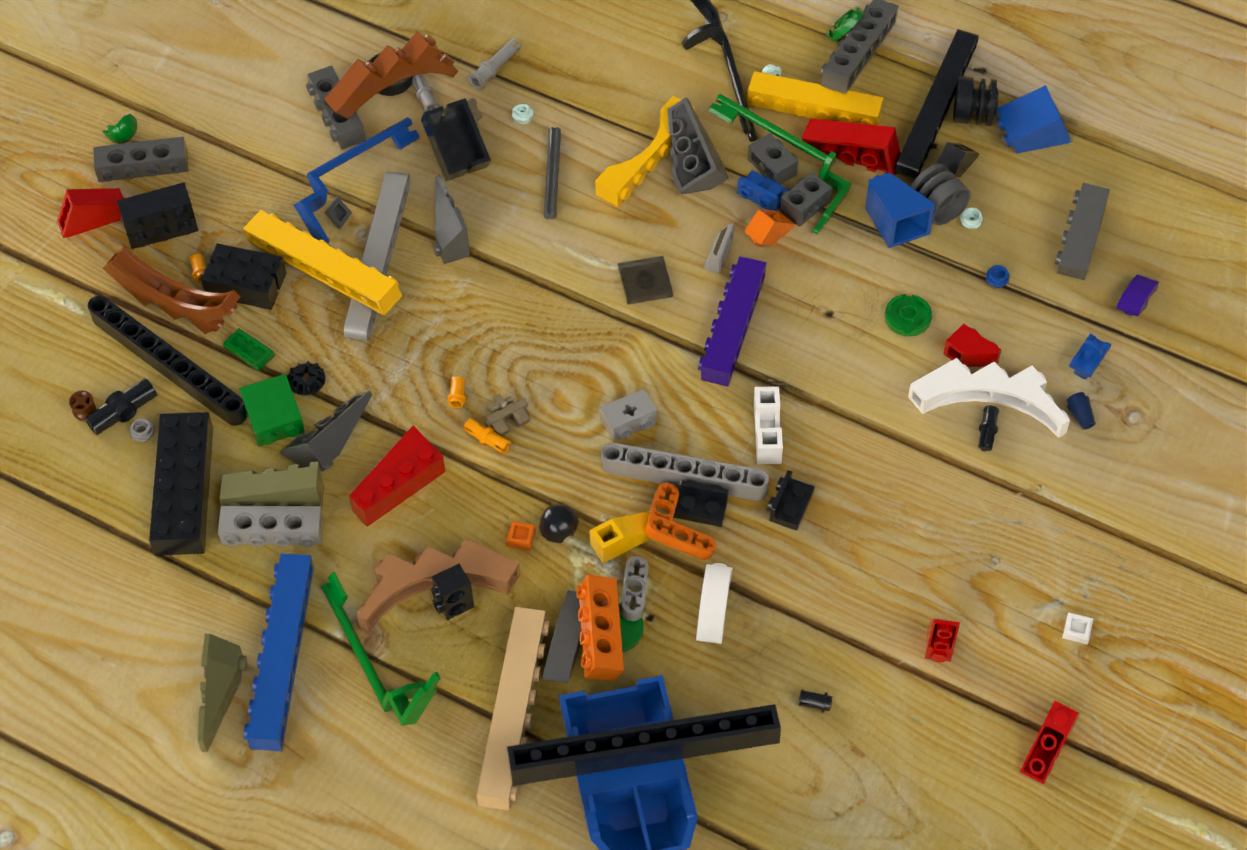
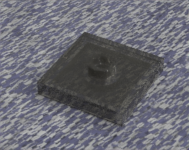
[618,256,673,305]

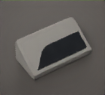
[704,223,734,273]

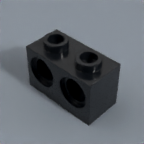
[430,564,474,621]

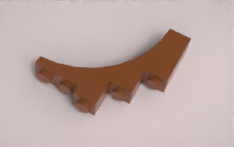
[324,32,458,119]
[103,247,240,334]

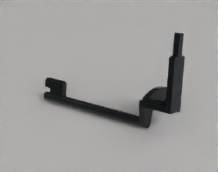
[682,0,757,142]

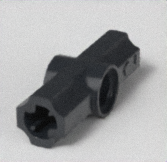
[84,378,158,435]

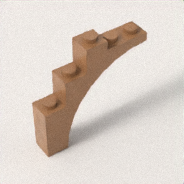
[357,539,520,633]

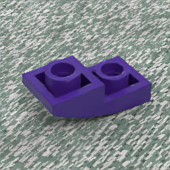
[1116,274,1159,316]

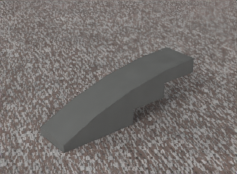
[543,590,582,684]

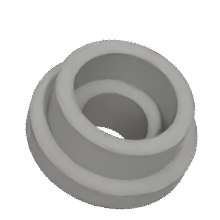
[129,418,154,442]

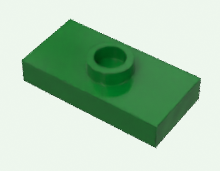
[223,328,275,371]

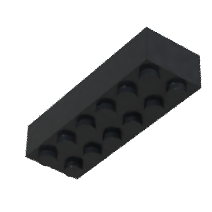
[149,412,213,556]

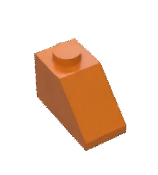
[744,209,796,247]

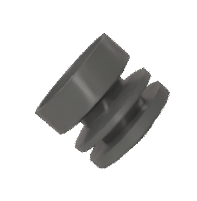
[911,163,971,225]

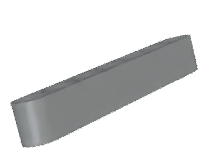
[601,443,769,501]

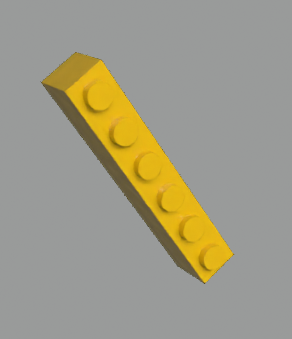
[747,71,883,125]

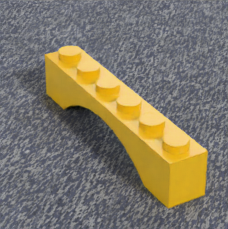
[595,96,695,207]

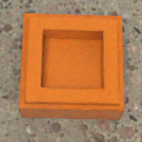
[506,521,536,551]

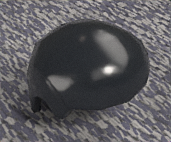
[539,503,579,543]

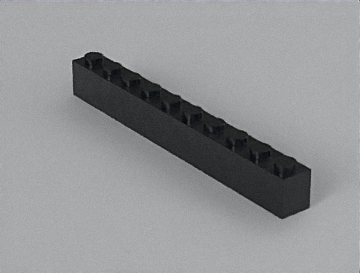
[507,704,781,786]

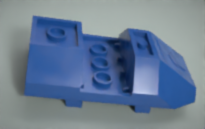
[559,675,698,850]

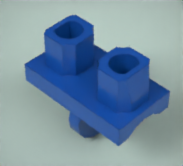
[1069,333,1111,379]

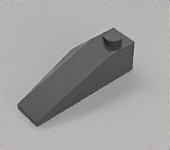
[668,98,729,194]
[433,175,470,264]
[280,391,372,472]

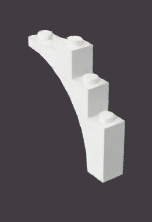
[908,358,1070,438]

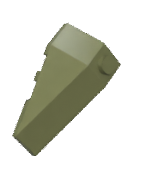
[198,634,247,752]

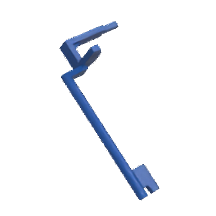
[294,117,420,246]

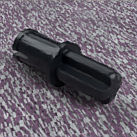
[978,405,999,452]

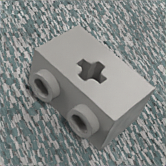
[600,389,657,442]

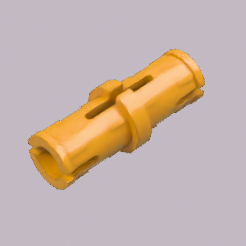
[463,418,511,455]

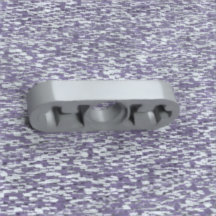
[620,556,649,621]

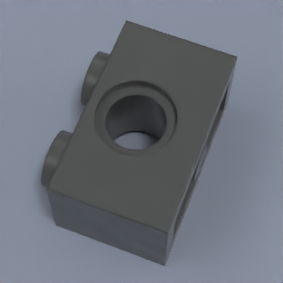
[748,133,798,185]

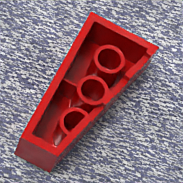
[802,118,901,176]
[349,425,445,527]

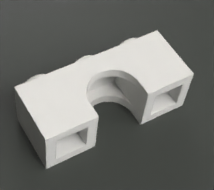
[754,387,783,464]

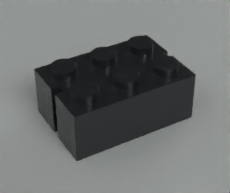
[421,98,491,181]
[117,182,198,249]
[201,243,287,310]

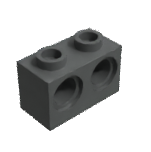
[780,173,832,227]

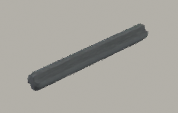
[544,127,561,219]

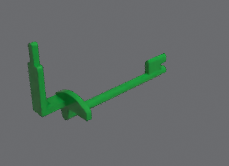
[708,94,852,235]
[322,572,441,726]

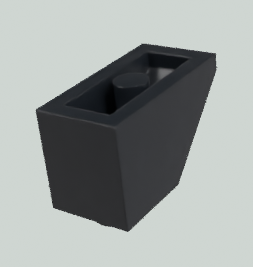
[936,142,980,177]

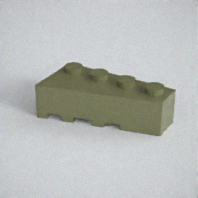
[219,461,324,510]

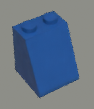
[996,85,1072,153]
[865,173,935,248]

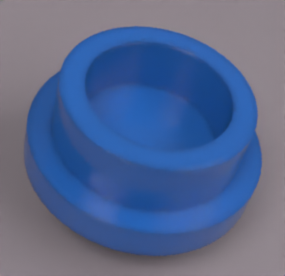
[986,265,1009,287]

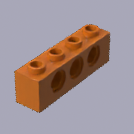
[576,574,624,682]

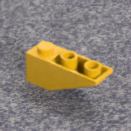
[590,511,659,564]

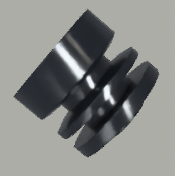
[953,76,999,126]

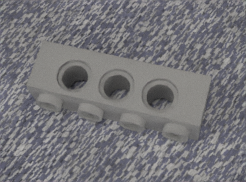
[218,506,324,547]

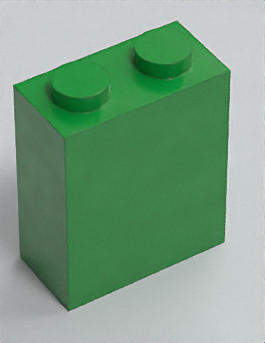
[239,374,305,447]

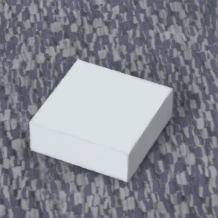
[1062,612,1093,645]

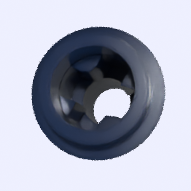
[1066,392,1096,430]

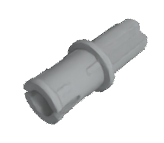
[412,75,438,111]

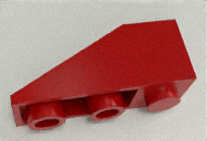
[925,619,960,662]
[1020,700,1080,784]

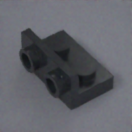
[767,470,815,531]
[673,480,729,527]

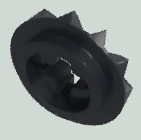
[287,361,326,395]

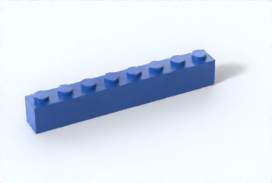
[244,553,314,751]

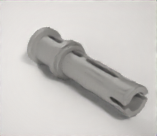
[468,38,521,90]

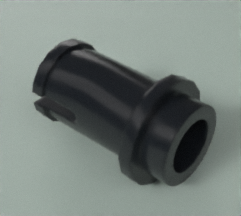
[798,689,833,713]

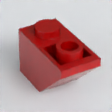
[943,323,1001,367]

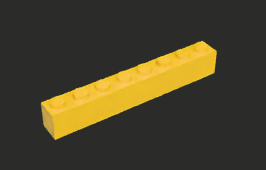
[243,210,402,316]

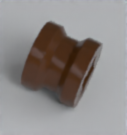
[69,390,97,421]

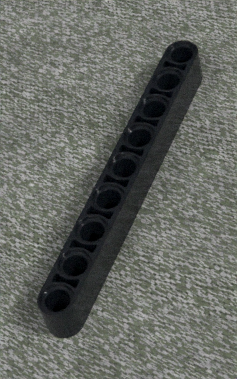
[895,29,979,179]
[87,296,247,426]

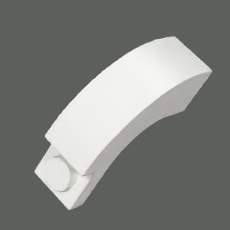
[696,563,733,644]

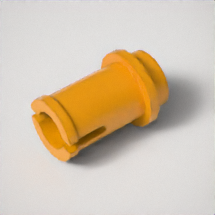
[189,254,206,283]
[447,376,466,409]

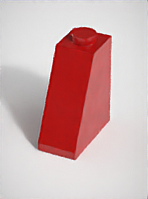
[57,188,125,238]

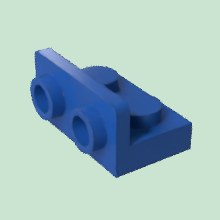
[737,170,790,211]

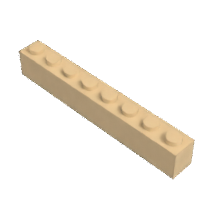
[477,607,550,811]

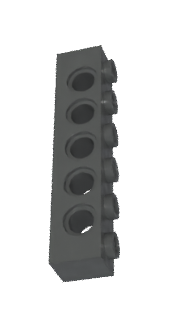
[820,0,899,94]

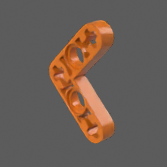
[645,482,716,560]

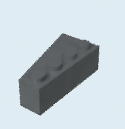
[1055,183,1110,280]

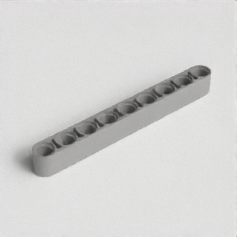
[344,172,410,341]

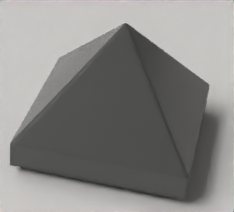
[324,197,352,229]

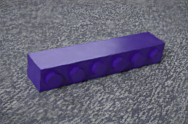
[698,256,766,387]

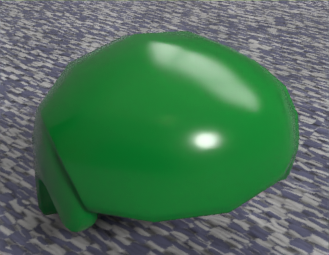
[103,114,137,144]

